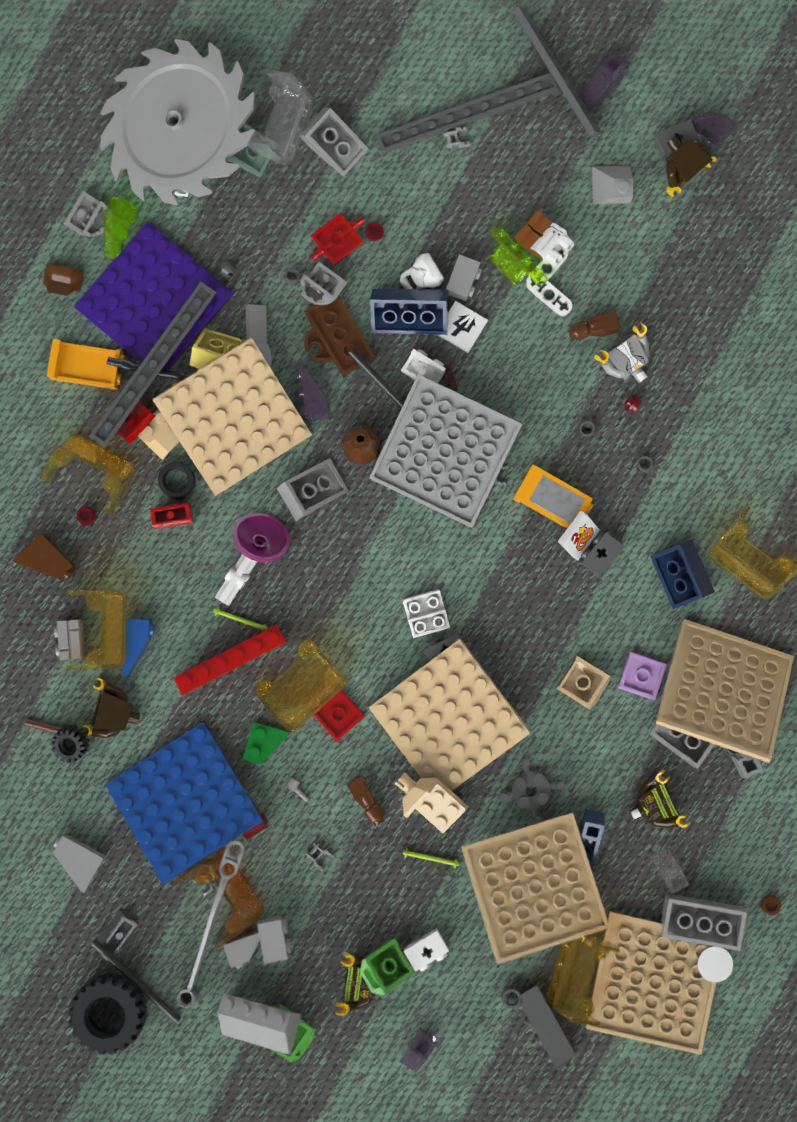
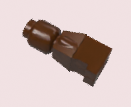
[568,308,620,340]
[347,775,385,826]

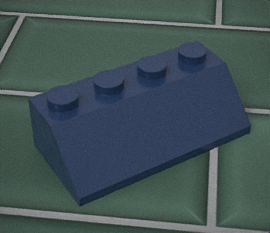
[370,289,449,335]

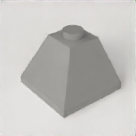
[592,166,633,204]

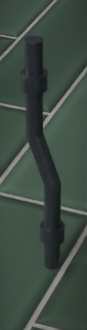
[106,357,189,380]

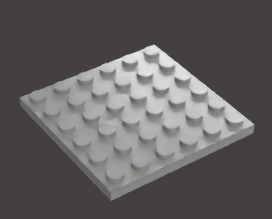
[369,374,522,528]

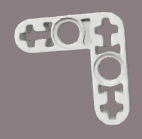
[526,248,572,316]

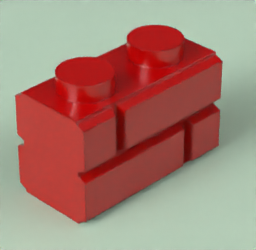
[150,503,194,529]

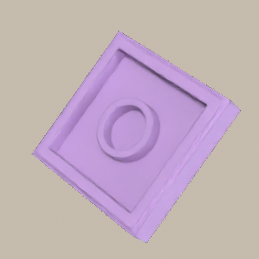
[618,652,667,700]

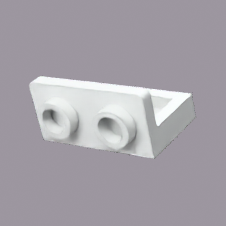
[401,349,446,383]

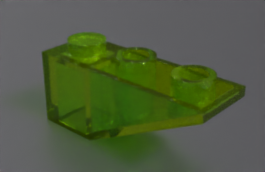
[104,196,139,259]

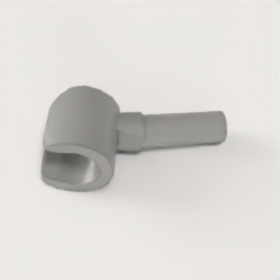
[287,777,309,802]

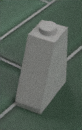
[53,834,107,893]

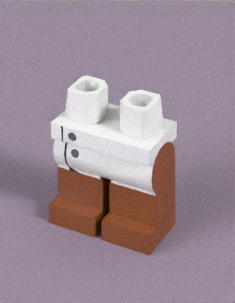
[515,210,574,265]

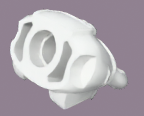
[400,253,444,289]

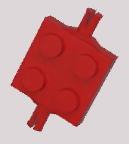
[309,213,365,266]

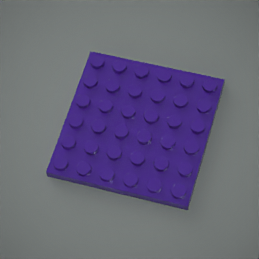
[74,222,234,380]

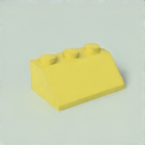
[190,328,245,369]

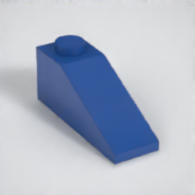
[122,619,155,677]

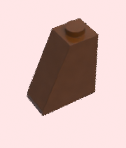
[13,533,76,581]

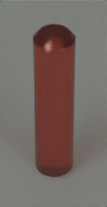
[444,364,458,392]

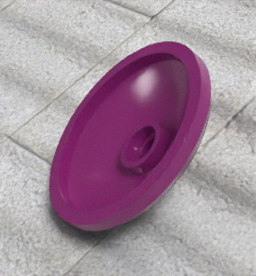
[232,513,290,562]

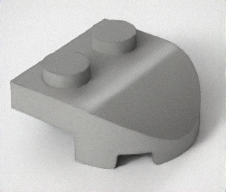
[63,191,110,237]
[301,262,348,305]

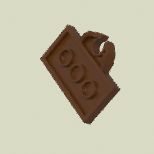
[304,295,375,377]

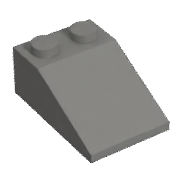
[299,108,368,177]
[277,458,349,521]
[649,724,715,769]

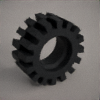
[51,725,90,763]

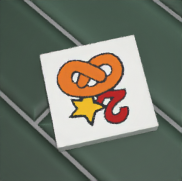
[558,511,600,560]

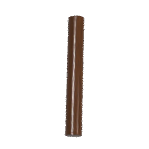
[25,718,83,734]

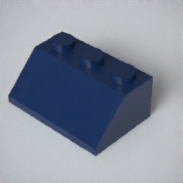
[651,539,715,609]

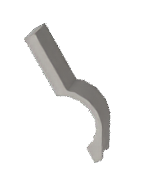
[246,304,272,368]

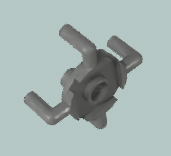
[499,758,565,824]

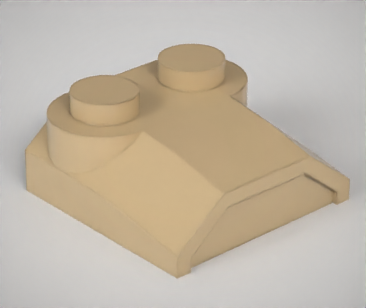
[138,409,180,460]
[556,656,611,709]

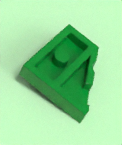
[243,722,289,765]

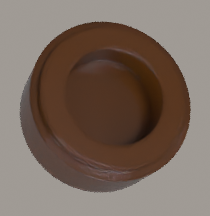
[760,895,781,916]

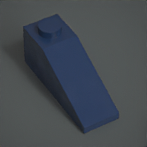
[579,809,605,871]

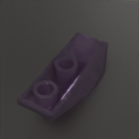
[579,51,628,112]
[297,362,329,422]

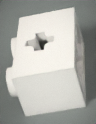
[403,928,449,972]

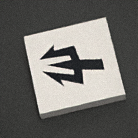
[438,301,488,353]

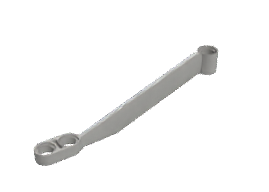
[177,840,245,1008]

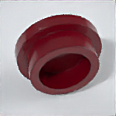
[365,222,384,241]
[624,395,642,413]
[77,506,96,526]

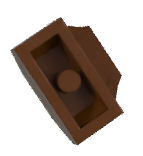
[43,265,84,296]

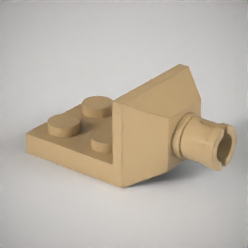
[395,772,468,833]

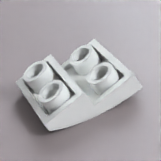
[402,589,450,638]

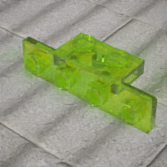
[489,227,548,285]

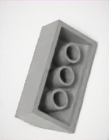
[662,893,747,951]
[218,993,301,1055]

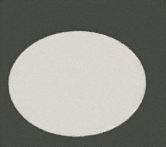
[698,947,733,982]

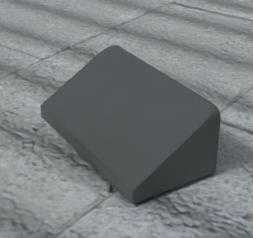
[98,910,138,955]

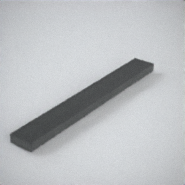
[513,6,602,137]

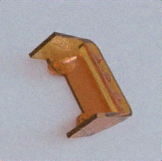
[173,850,264,949]

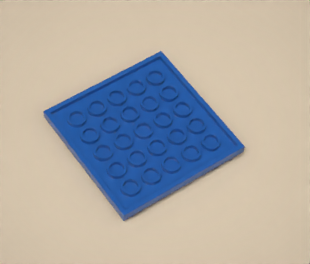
[105,722,263,885]

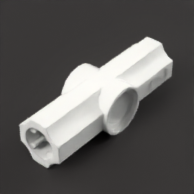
[215,554,258,606]

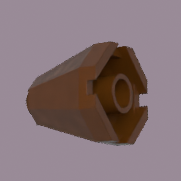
[341,423,382,465]

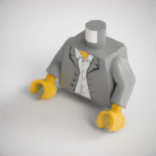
[594,323,650,383]

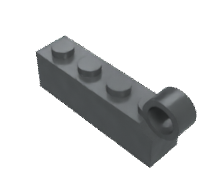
[501,982,576,1067]

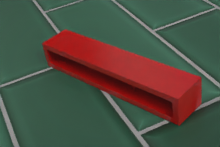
[174,625,288,695]

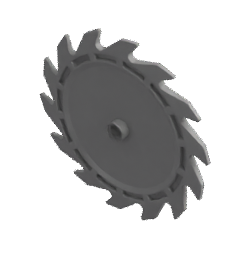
[100,39,255,206]

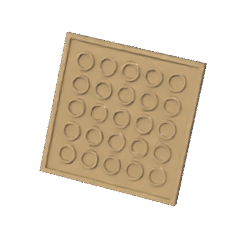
[152,337,312,496]
[655,619,794,763]
[369,638,531,791]
[461,813,610,964]
[585,911,716,1055]

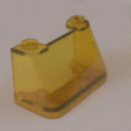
[252,638,346,731]

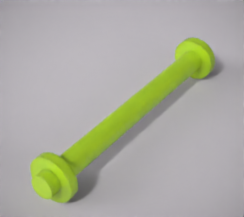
[213,607,268,632]
[403,848,459,869]

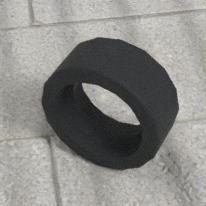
[158,462,196,499]

